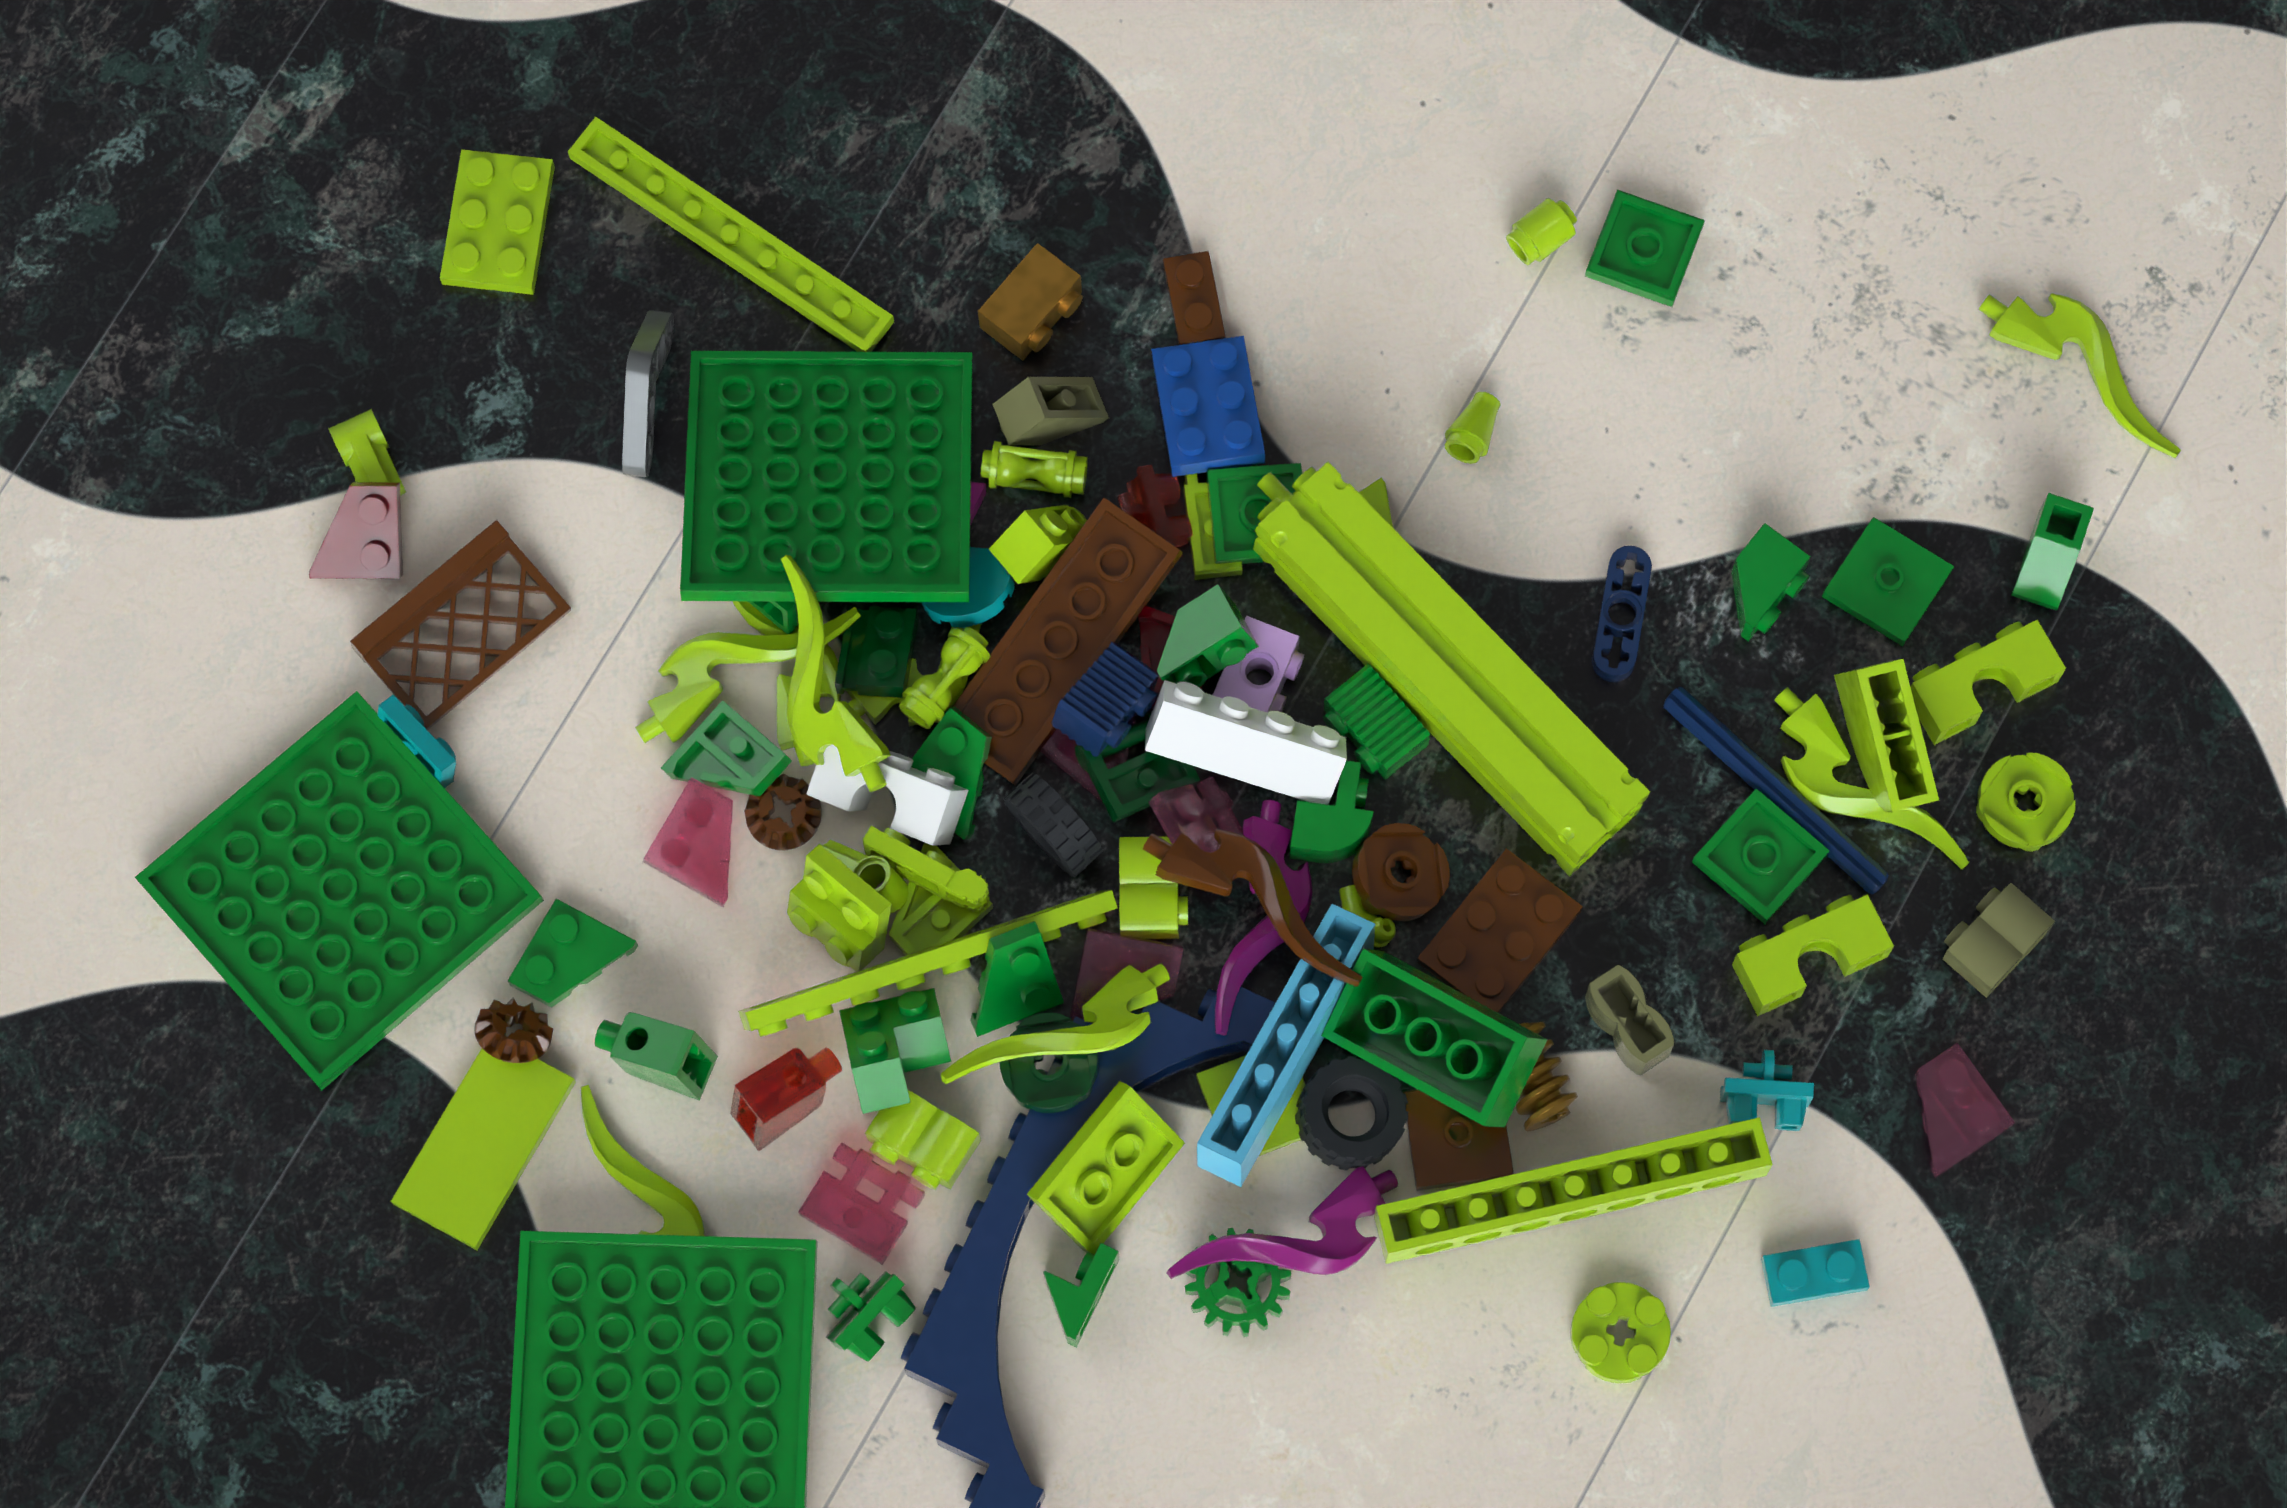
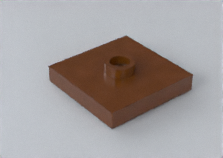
[1403,1090,1514,1191]

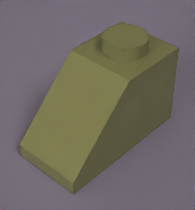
[993,377,1109,445]

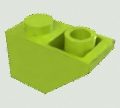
[989,505,1087,584]

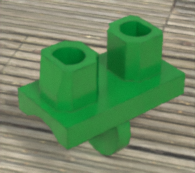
[826,1271,916,1361]

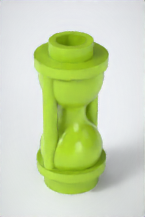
[981,441,1088,498]
[899,627,990,729]

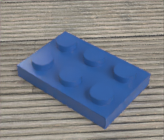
[1151,336,1266,477]

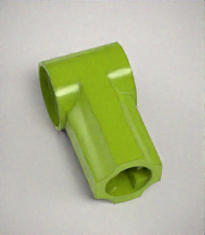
[328,409,406,497]
[822,839,909,913]

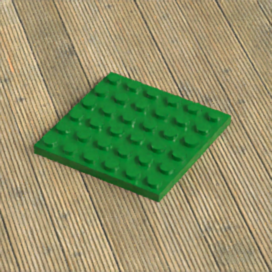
[680,351,972,602]
[135,691,544,1091]
[505,1231,818,1508]

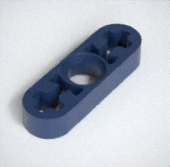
[1592,546,1652,682]

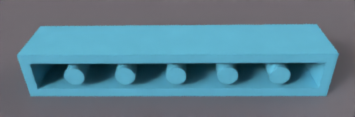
[1197,904,1375,1187]

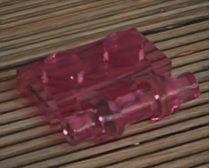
[1149,777,1244,852]
[798,1143,925,1265]

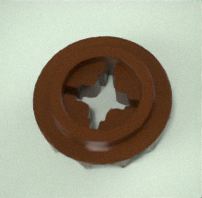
[744,773,822,850]
[474,997,553,1063]

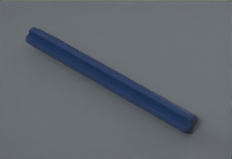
[1663,687,1889,894]

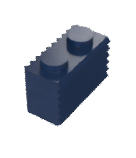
[1051,642,1159,757]

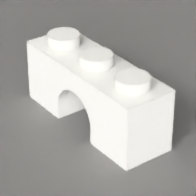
[806,745,969,846]

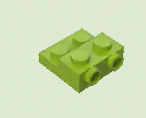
[787,843,892,972]

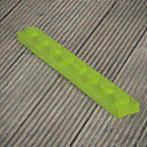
[568,117,894,352]
[738,890,1118,1037]

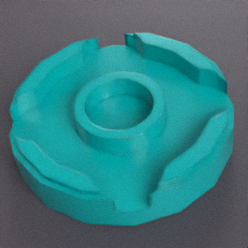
[922,547,1014,628]

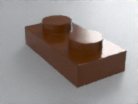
[1163,251,1226,345]

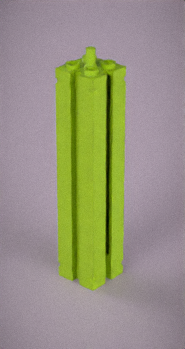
[1253,462,1650,877]

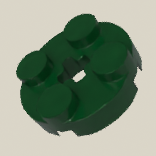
[999,1013,1099,1113]

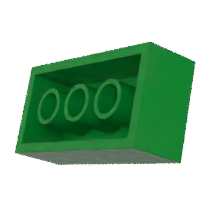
[1321,948,1547,1127]

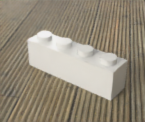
[1145,680,1347,805]

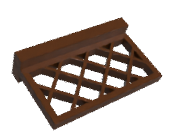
[350,520,571,730]

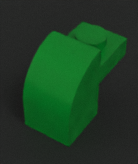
[1290,761,1374,863]

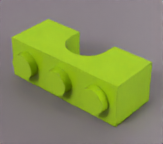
[1911,620,2066,745]
[1732,894,1894,1016]

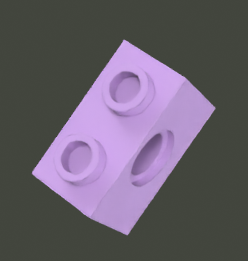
[1213,616,1304,713]

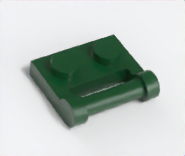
[1075,712,1200,823]

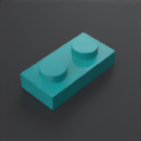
[377,695,456,788]
[1761,1239,1870,1307]

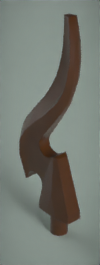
[1143,829,1363,987]

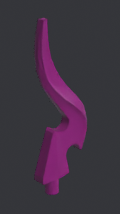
[1215,800,1313,1036]
[1166,1166,1398,1279]

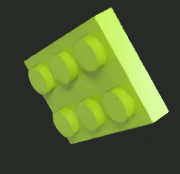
[440,150,555,295]
[1027,1081,1185,1255]

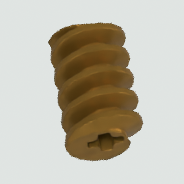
[1515,1022,1578,1132]

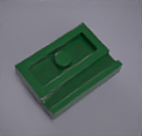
[835,605,919,698]

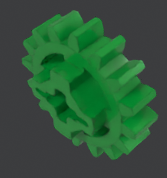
[1185,1228,1291,1337]

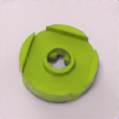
[1976,753,2075,852]
[1570,1282,1671,1383]

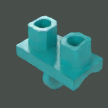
[1720,1050,1814,1131]

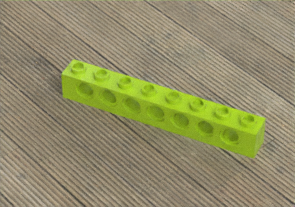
[1374,1117,1773,1264]

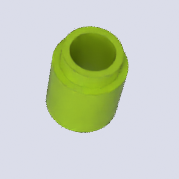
[1506,198,1577,265]

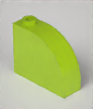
[1834,659,1939,812]

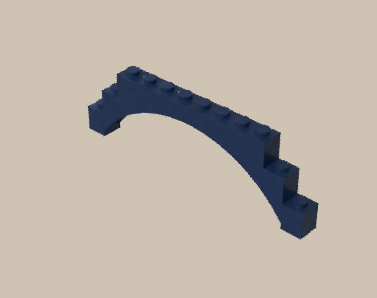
[901,987,1275,1508]

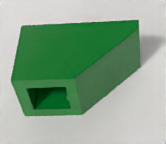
[2011,493,2094,611]
[1731,523,1811,642]
[1157,584,1259,687]

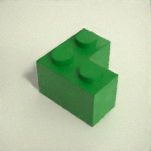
[839,988,952,1114]

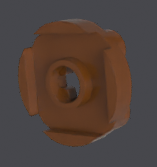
[1352,823,1450,921]

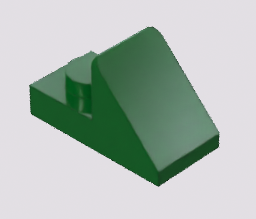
[1043,1243,1119,1348]

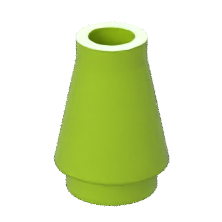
[1445,391,1501,464]

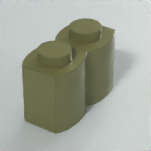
[1943,883,2055,998]
[1585,965,1674,1076]

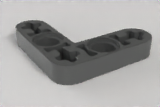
[622,310,674,477]

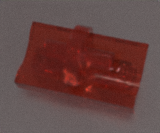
[1117,465,1193,548]

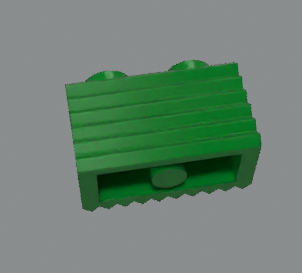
[1323,663,1430,780]

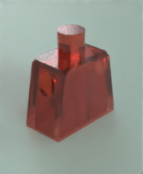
[730,1047,842,1151]

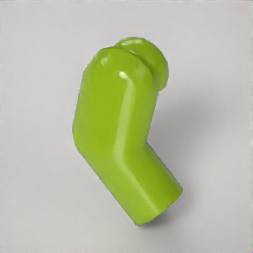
[1339,885,1396,947]

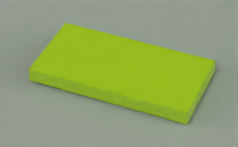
[391,1048,576,1250]

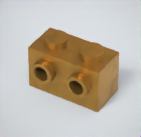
[978,243,1083,361]

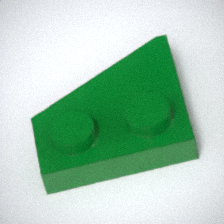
[911,707,992,840]

